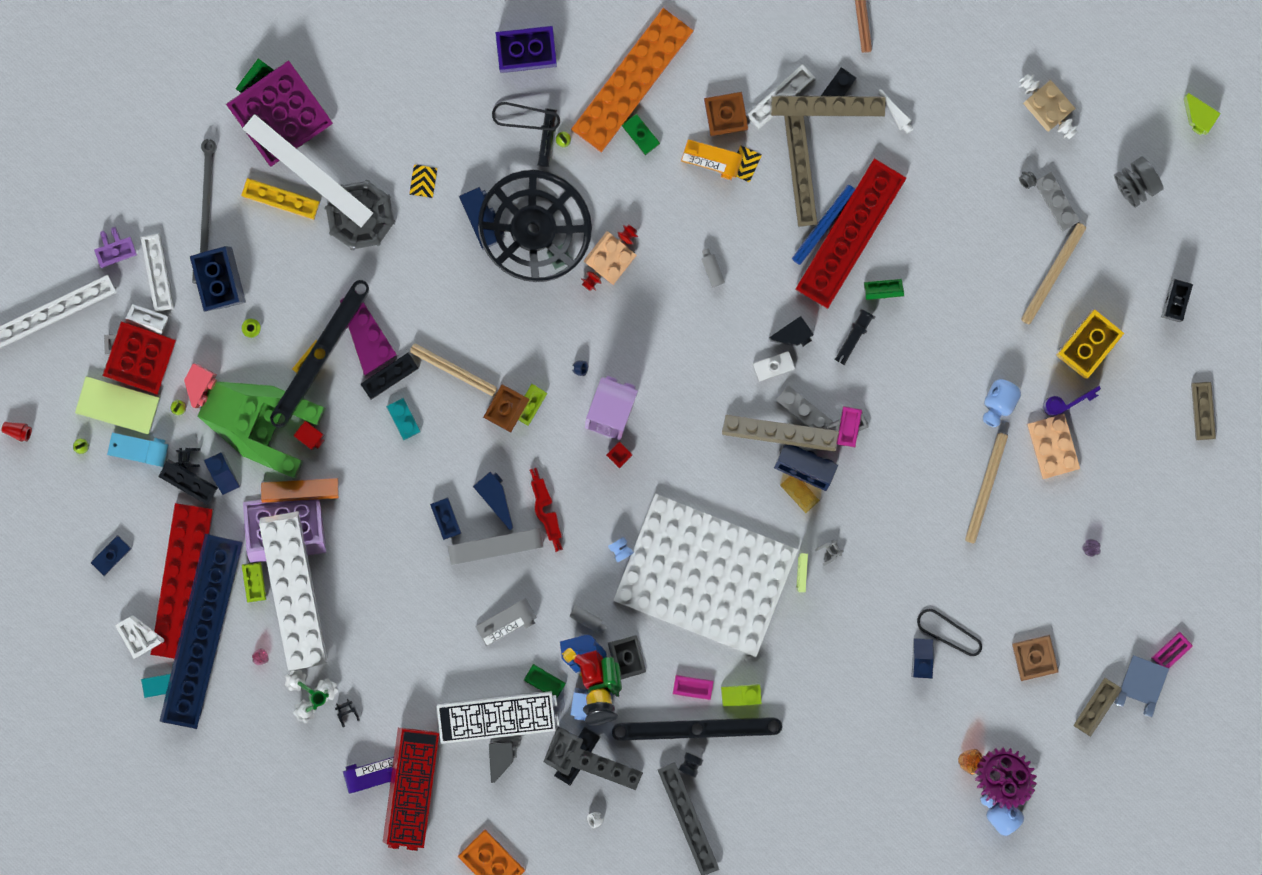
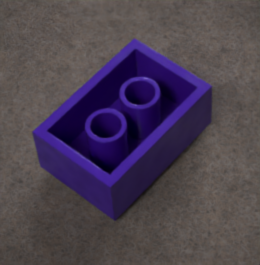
[495,26,557,73]

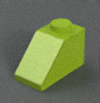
[1183,93,1221,135]
[721,684,762,706]

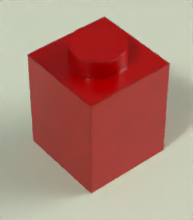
[293,421,325,450]

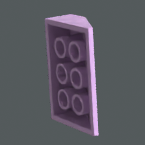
[243,499,326,563]

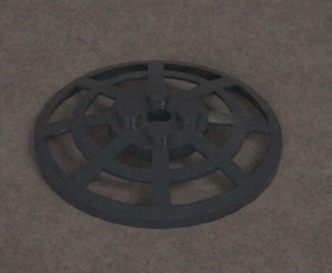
[478,170,592,282]

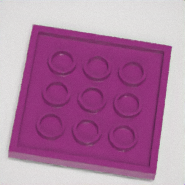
[226,60,333,167]

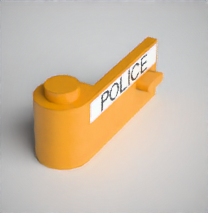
[681,139,743,180]

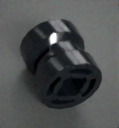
[678,752,704,778]

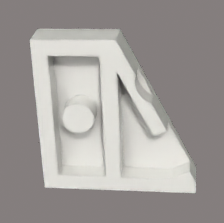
[115,616,164,659]

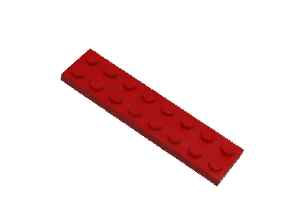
[795,158,907,309]
[150,503,214,659]

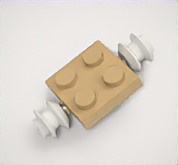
[1019,74,1078,139]

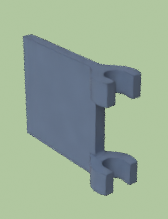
[1114,655,1169,718]

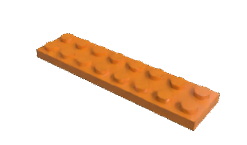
[571,8,694,153]

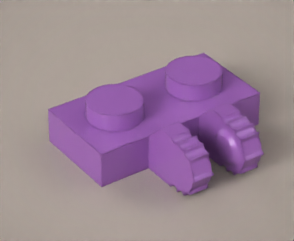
[94,227,137,268]

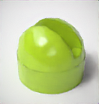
[556,132,571,147]
[170,400,186,415]
[73,439,89,454]

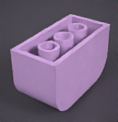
[585,376,638,441]

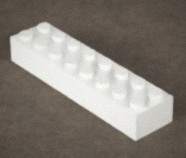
[259,511,327,671]

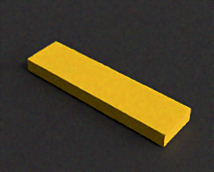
[241,178,320,220]

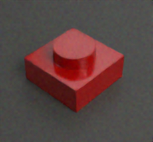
[606,441,633,469]

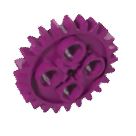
[975,747,1037,809]

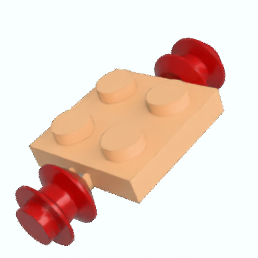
[581,224,638,291]

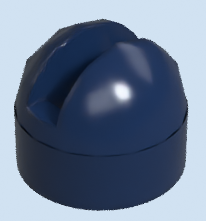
[572,361,588,376]

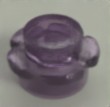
[1082,539,1101,557]

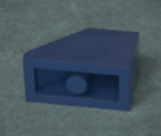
[204,452,240,495]
[911,638,934,679]

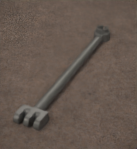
[192,139,217,284]

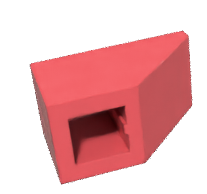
[184,363,217,408]

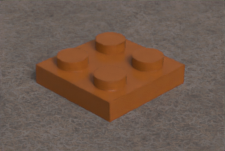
[704,92,748,137]
[483,384,530,433]

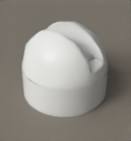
[587,812,604,828]

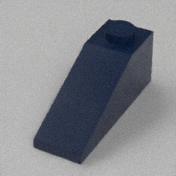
[473,472,513,530]

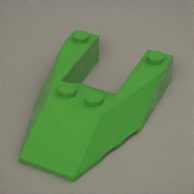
[197,381,326,478]

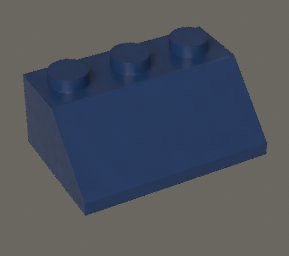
[190,246,246,312]

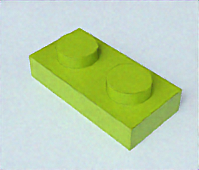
[518,383,548,426]

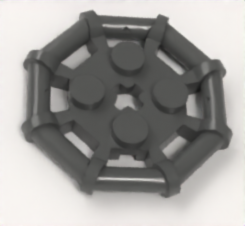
[325,180,396,251]

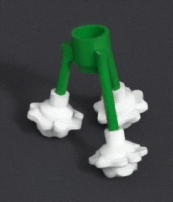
[285,669,338,723]

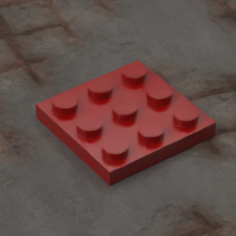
[102,321,176,394]

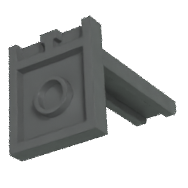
[543,727,643,790]

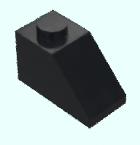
[769,316,814,347]

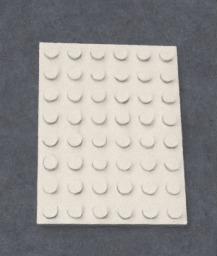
[613,494,798,657]

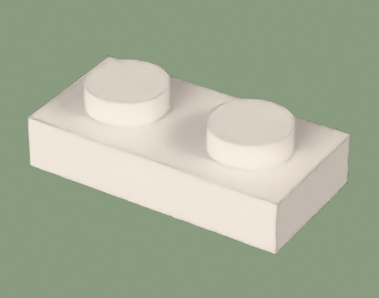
[125,304,169,335]

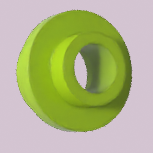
[241,319,261,338]

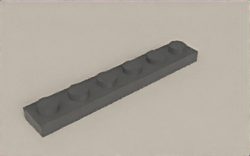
[657,762,720,875]

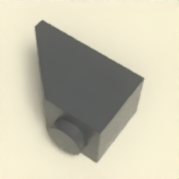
[489,742,517,783]

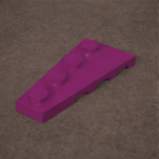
[340,290,397,375]

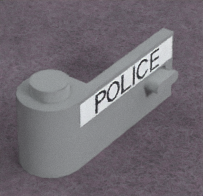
[475,598,537,646]

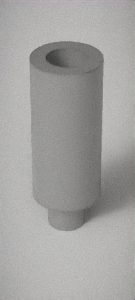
[701,248,725,288]
[569,605,607,633]

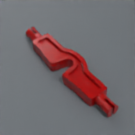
[529,468,563,552]

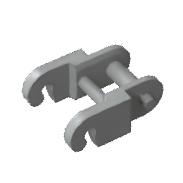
[815,539,844,566]

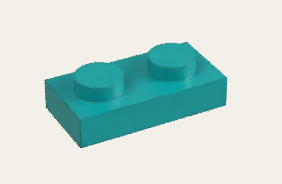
[386,398,421,440]

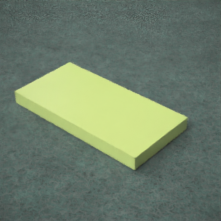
[75,376,160,434]

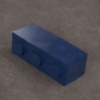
[459,187,505,250]
[774,444,838,491]

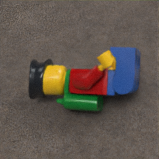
[560,635,622,726]

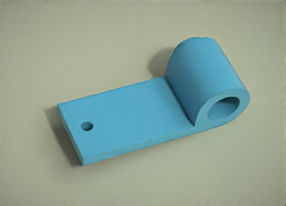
[107,433,169,467]

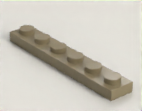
[770,96,886,117]
[784,116,817,227]
[722,415,839,452]

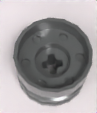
[1114,156,1164,208]

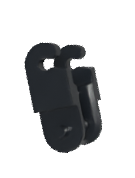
[175,448,201,467]
[335,699,360,728]

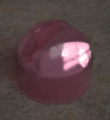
[252,648,269,665]

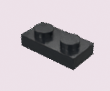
[821,67,857,96]

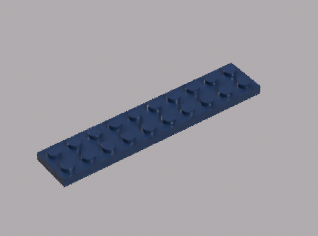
[159,534,243,729]

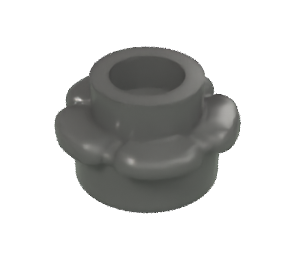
[1019,171,1036,189]

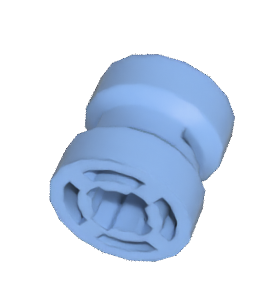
[608,537,633,563]

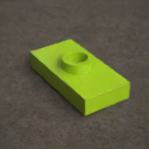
[242,562,266,603]

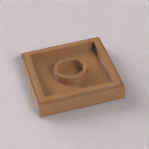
[1012,635,1059,681]

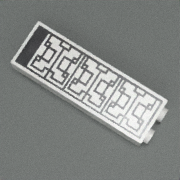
[437,691,559,744]

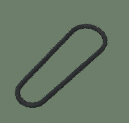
[492,102,560,131]
[917,609,982,656]

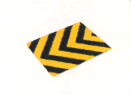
[737,145,762,182]
[409,165,437,198]

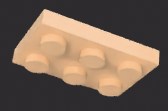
[1027,414,1080,479]

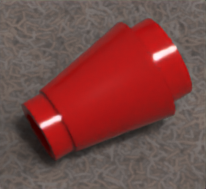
[1,422,32,442]

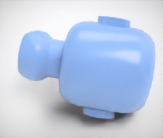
[983,379,1021,427]
[980,794,1024,836]

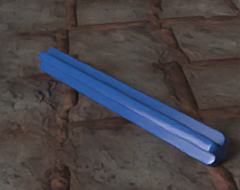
[792,185,855,265]

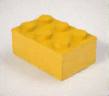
[1056,309,1125,379]

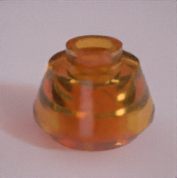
[958,749,982,775]

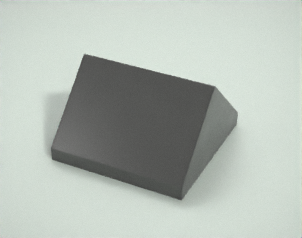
[608,635,646,680]

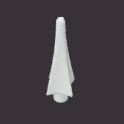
[878,89,914,134]

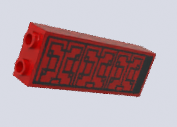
[383,727,439,851]

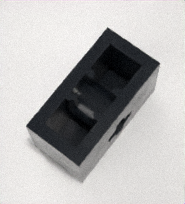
[1161,279,1193,322]

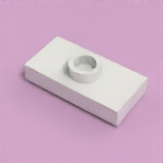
[753,351,795,382]

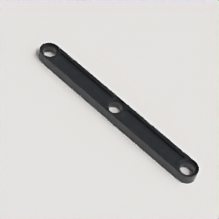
[270,280,369,428]
[612,717,783,741]

